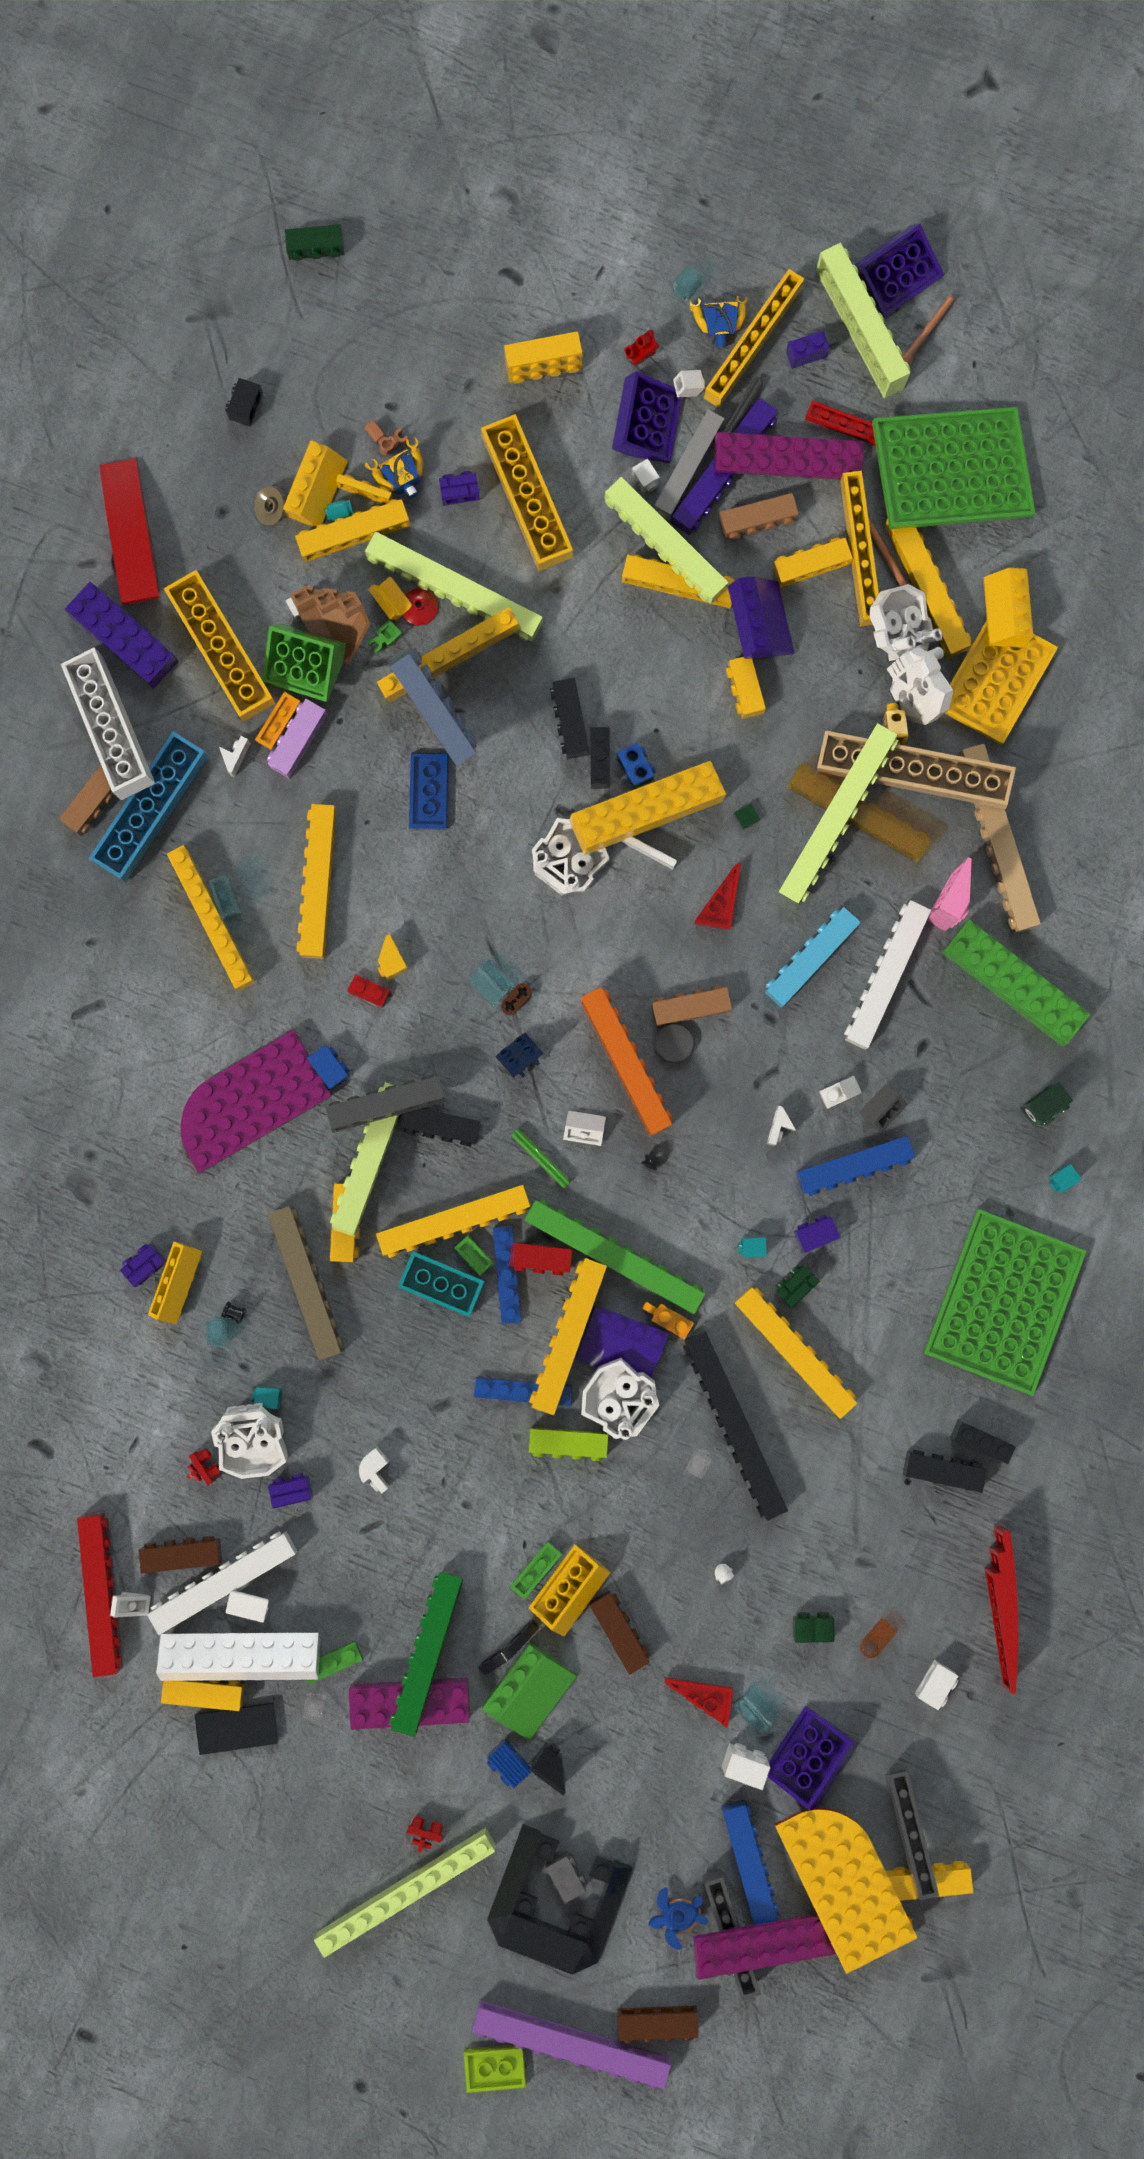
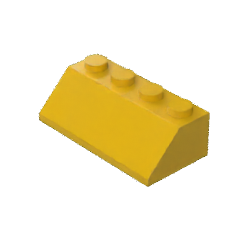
[283,440,348,528]
[983,568,1033,648]
[529,1544,611,1636]

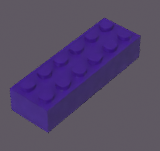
[65,582,179,689]

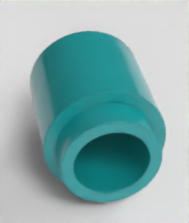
[325,499,353,522]

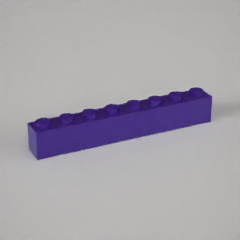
[671,398,778,536]

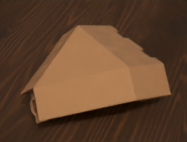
[290,586,370,667]

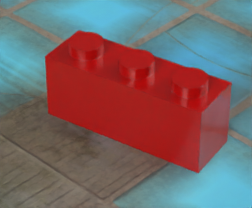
[509,1243,572,1276]

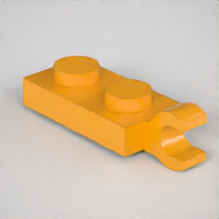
[642,1302,694,1340]

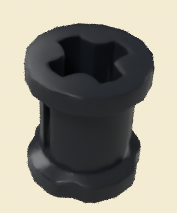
[221,1301,246,1324]

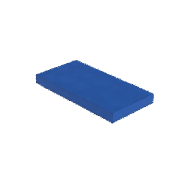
[409,753,449,830]

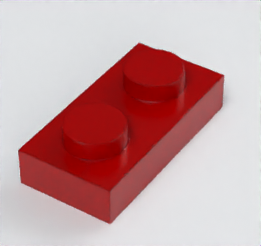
[347,975,390,1008]

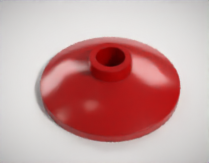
[403,588,438,626]

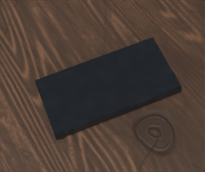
[195,1703,278,1755]

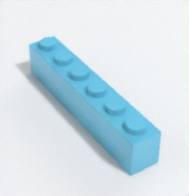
[765,907,861,1008]

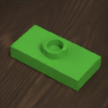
[454,1235,494,1276]

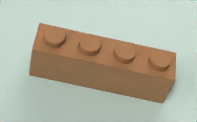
[719,493,799,540]
[59,765,115,836]
[651,985,732,1027]

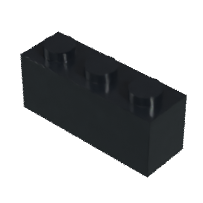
[590,727,610,789]
[950,1420,1016,1464]

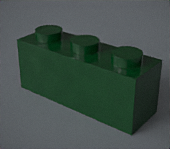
[285,224,344,261]

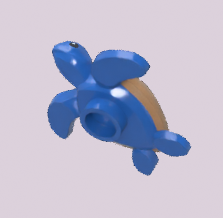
[648,1887,708,1950]

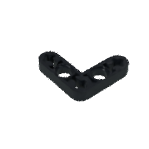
[478,1620,540,1675]

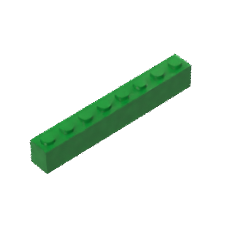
[389,1572,463,1737]

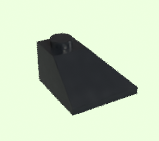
[531,1742,566,1796]

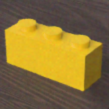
[726,657,766,719]

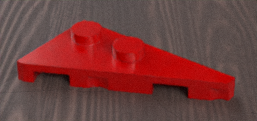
[694,863,741,930]
[664,1677,733,1727]

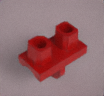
[624,330,659,365]
[187,1448,222,1486]
[406,1816,443,1853]

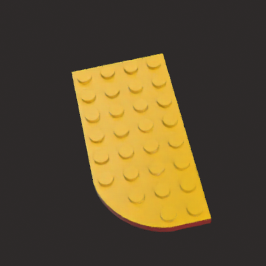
[775,1808,917,1974]

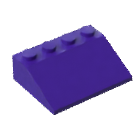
[854,224,944,317]
[612,371,682,463]
[728,577,795,659]
[575,1305,669,1378]
[767,1706,859,1810]

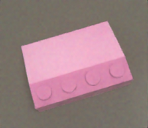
[927,857,972,931]

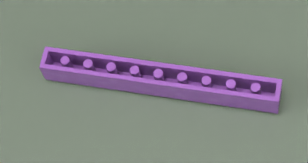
[472,2000,671,2089]

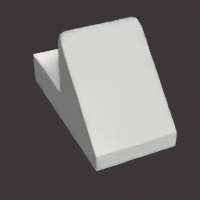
[219,736,251,777]
[819,1076,862,1109]
[767,1106,796,1146]
[110,1592,151,1617]

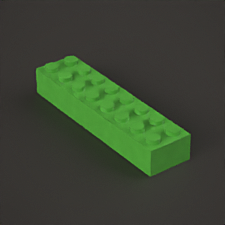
[942,919,1091,1046]

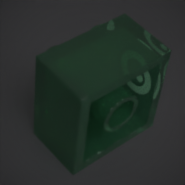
[1020,1082,1073,1126]

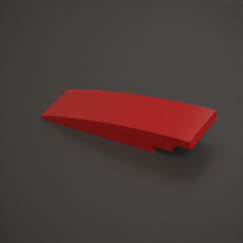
[99,458,160,605]
[985,1525,1018,1694]

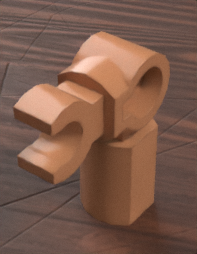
[365,420,408,456]

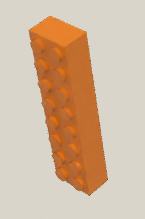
[580,987,674,1137]

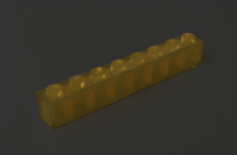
[787,764,932,863]

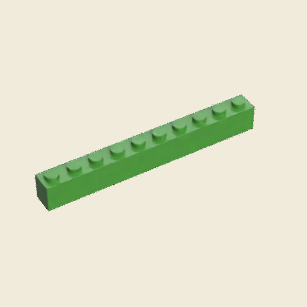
[524,1199,705,1314]

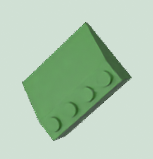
[262,624,346,702]
[482,1640,577,1740]

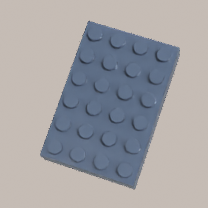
[390,646,477,766]

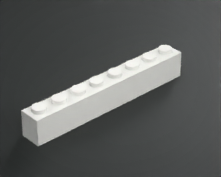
[844,900,931,1050]
[147,1531,298,1635]

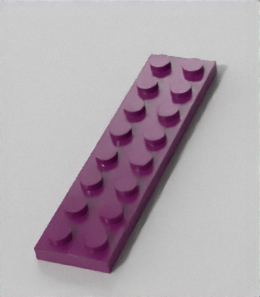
[715,432,864,480]
[693,1914,836,1980]

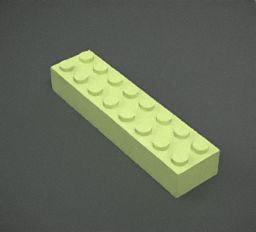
[816,243,910,399]

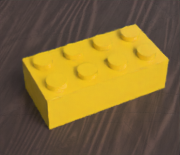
[504,331,582,384]

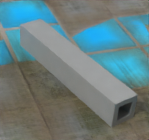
[654,410,724,521]

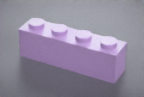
[267,699,328,779]

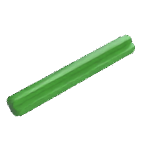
[512,1129,571,1188]

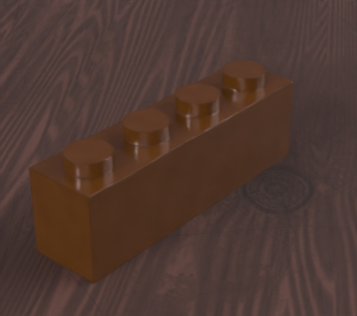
[139,1536,222,1574]
[589,1590,651,1675]
[617,2005,699,2043]

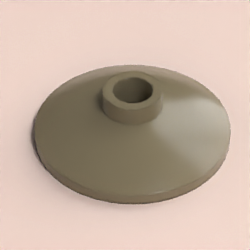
[254,487,285,526]

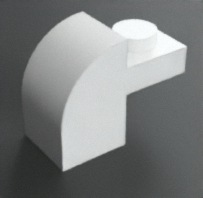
[359,1446,389,1494]

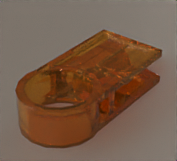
[860,1618,897,1658]

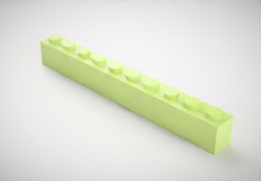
[365,531,543,642]
[779,723,899,904]
[314,1827,496,1958]

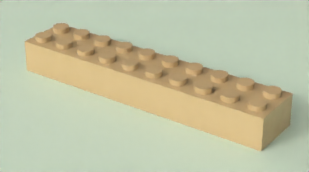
[817,730,1016,809]

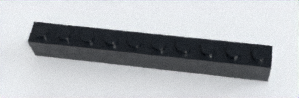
[683,1331,788,1521]

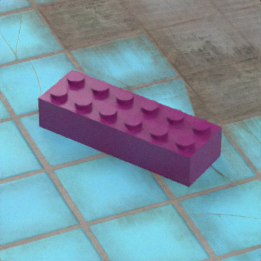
[349,1677,470,1730]

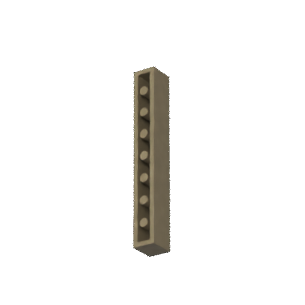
[268,1206,344,1360]

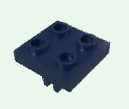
[495,1033,543,1078]

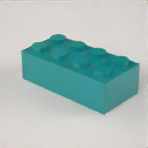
[398,1251,485,1317]

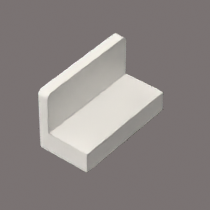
[563,1111,606,1146]
[226,1590,269,1623]

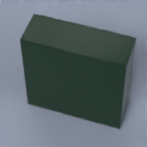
[734,804,760,830]

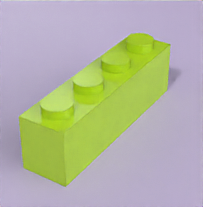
[529,1427,608,1461]

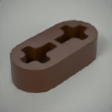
[501,983,531,1015]

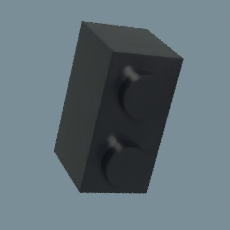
[225,378,263,427]

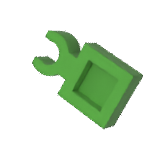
[368,620,402,654]

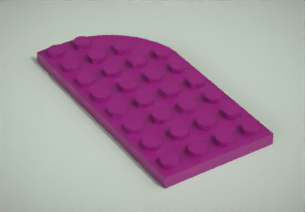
[181,1030,332,1173]

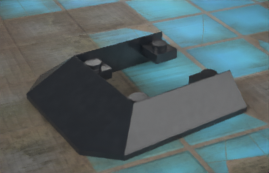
[487,1824,633,1975]

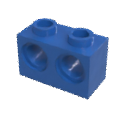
[616,743,656,790]

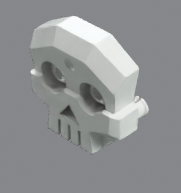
[870,584,942,661]
[887,647,953,725]
[532,818,609,896]
[581,1358,659,1440]
[211,1403,288,1479]

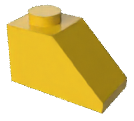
[377,934,408,980]

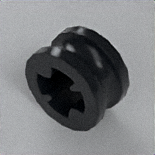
[641,1155,661,1171]

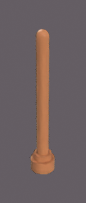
[902,296,954,366]
[869,519,914,587]

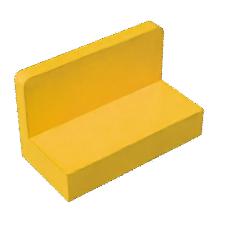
[368,577,413,621]

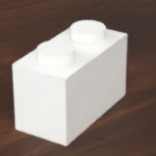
[915,1659,958,1710]

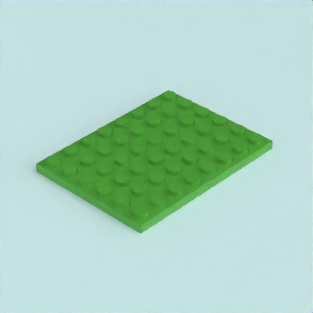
[872,407,1036,530]
[923,1209,1087,1396]

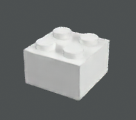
[722,1743,770,1790]

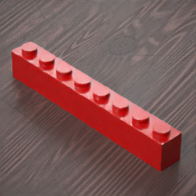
[77,1513,123,1677]

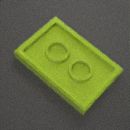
[464,2045,526,2093]

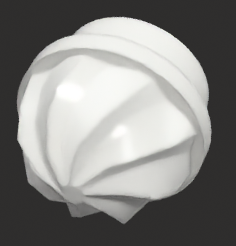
[715,1564,734,1585]

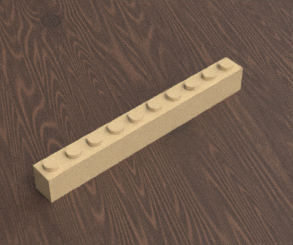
[959,744,1041,933]

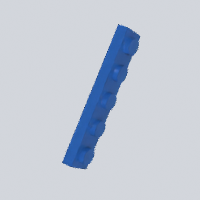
[493,1226,521,1324]
[474,1377,572,1406]

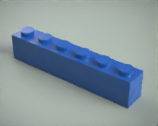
[796,1136,915,1196]
[721,1799,780,1925]

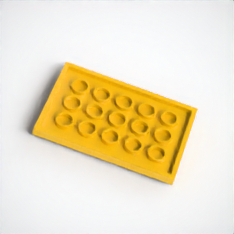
[945,620,1058,746]

